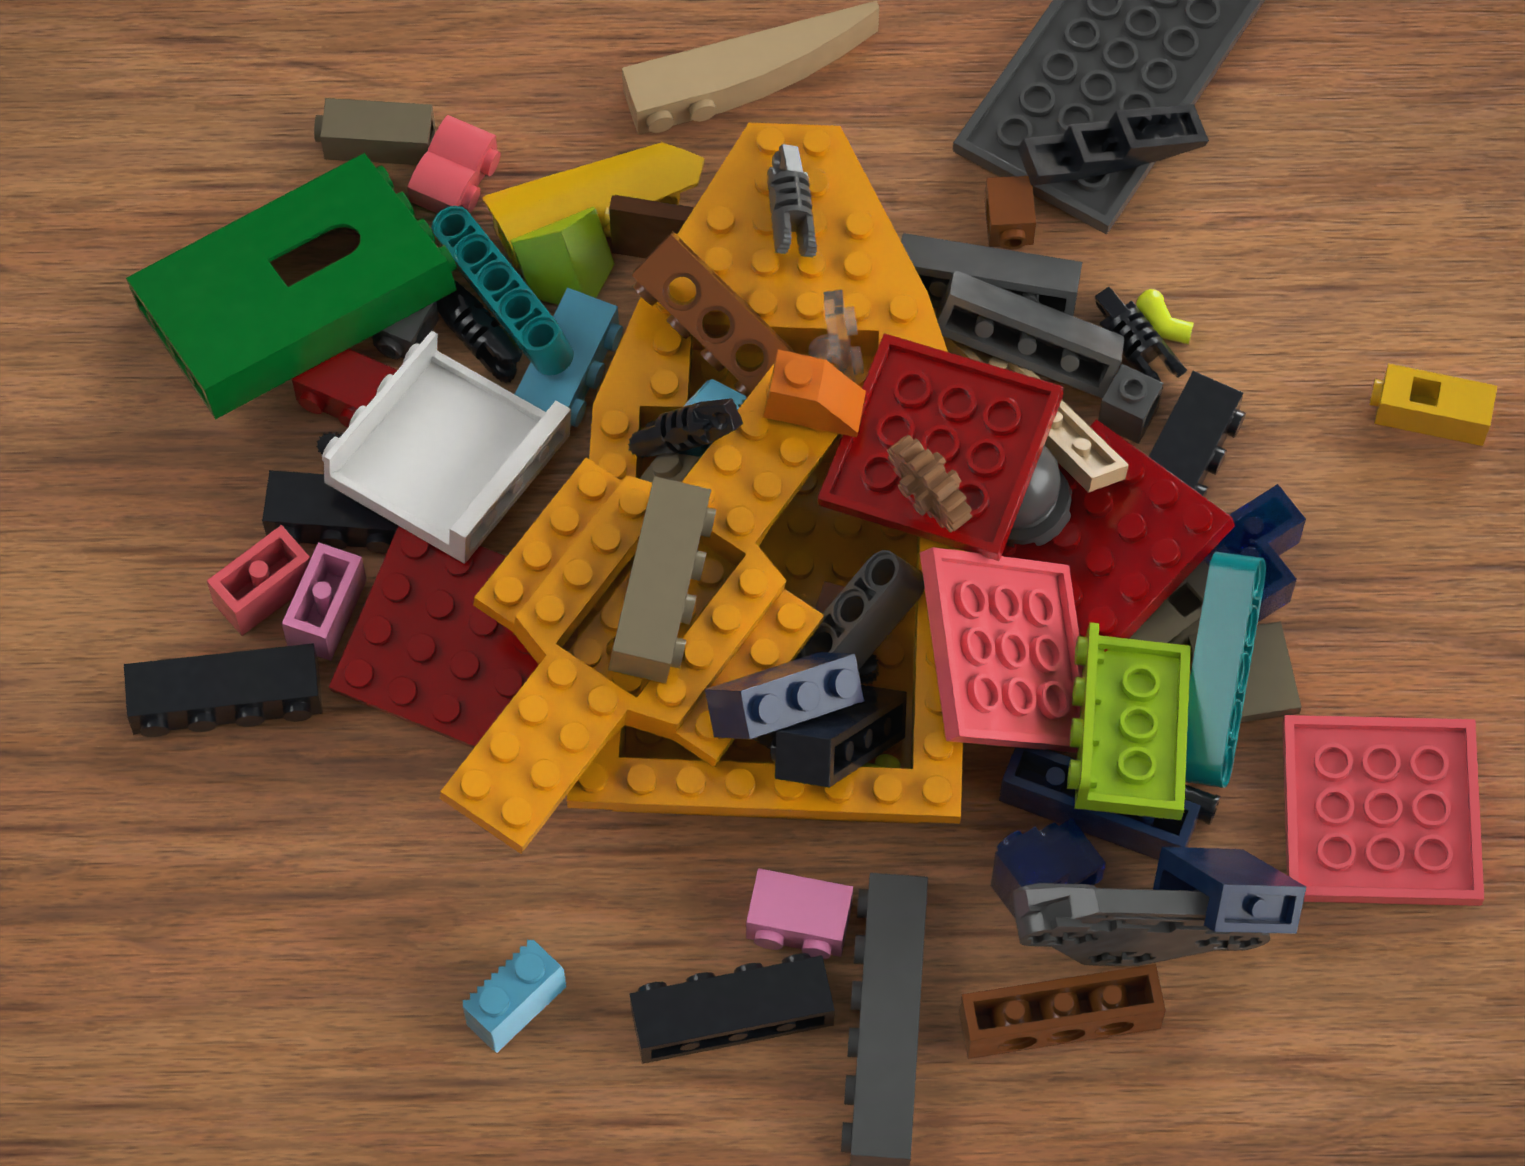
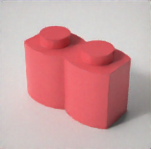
[407,115,501,214]

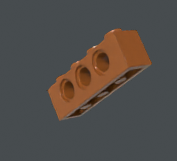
[632,231,796,398]
[959,964,1166,1059]

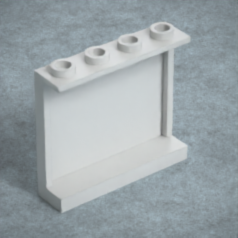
[322,331,571,564]

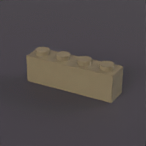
[608,476,717,684]

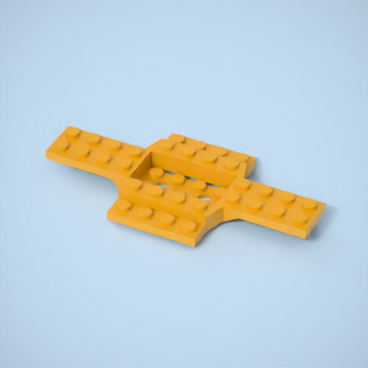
[439,364,842,854]

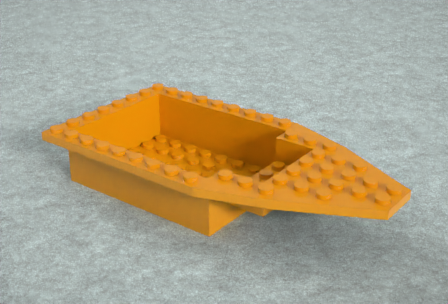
[567,122,967,824]

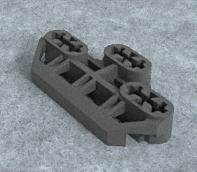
[1011,883,1270,966]

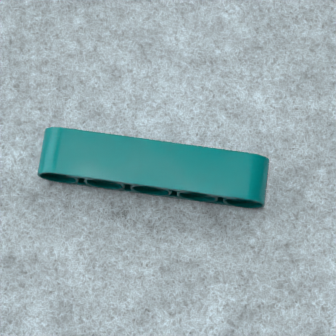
[432,206,574,376]
[1185,552,1266,788]

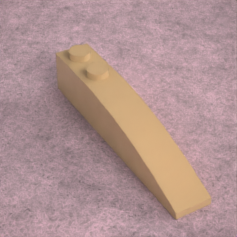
[622,1,879,135]

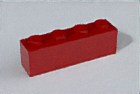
[292,349,397,428]

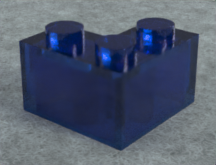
[1204,484,1306,622]
[990,818,1106,918]

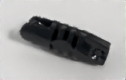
[436,280,523,383]
[1095,287,1187,382]
[628,398,743,458]

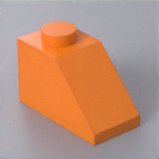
[763,349,866,437]

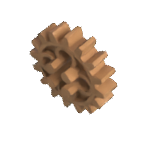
[887,435,972,532]

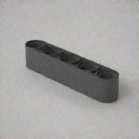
[753,550,925,749]

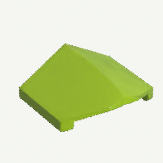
[510,207,615,305]

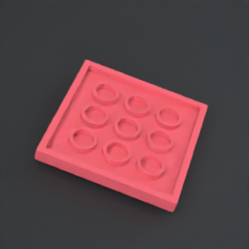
[920,547,1083,753]
[1282,715,1484,906]

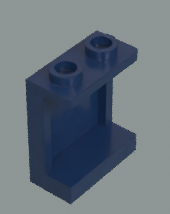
[1153,847,1306,934]

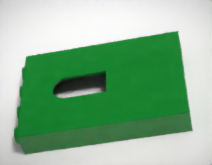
[126,153,457,420]

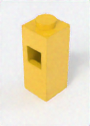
[1369,363,1498,446]

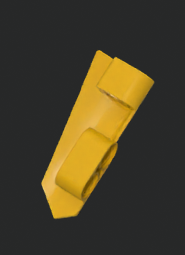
[482,142,705,269]

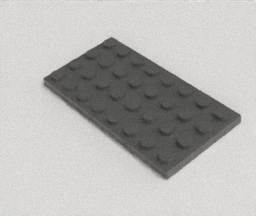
[953,0,1265,235]

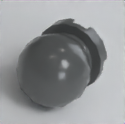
[1006,445,1072,548]

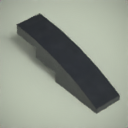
[1017,104,1209,186]

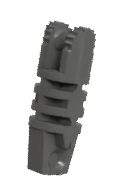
[767,144,817,258]

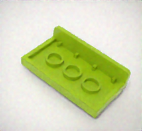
[1067,622,1191,820]

